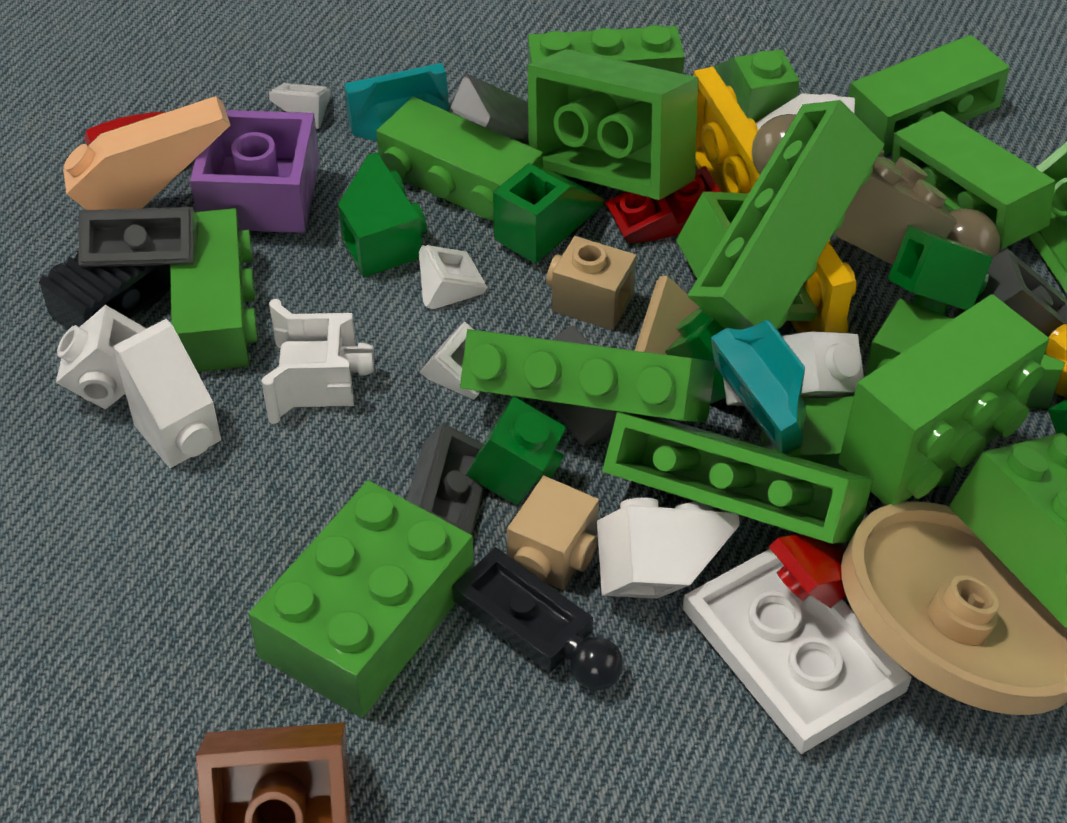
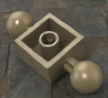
[752,114,1000,265]

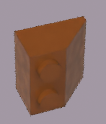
[196,722,351,823]

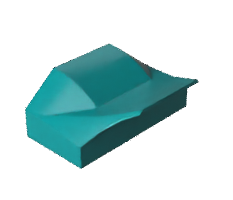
[344,63,449,141]
[711,320,806,454]

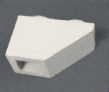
[597,498,740,599]

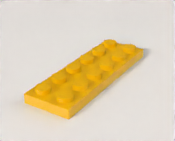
[693,67,856,333]

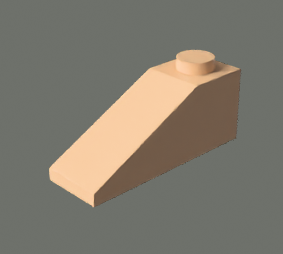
[63,96,231,210]

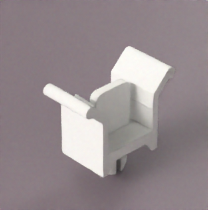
[261,299,374,424]

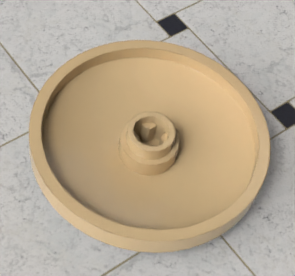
[841,502,1067,715]

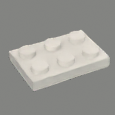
[683,549,911,754]

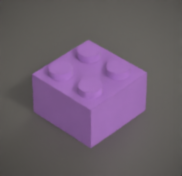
[190,110,320,233]

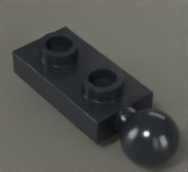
[452,547,623,690]

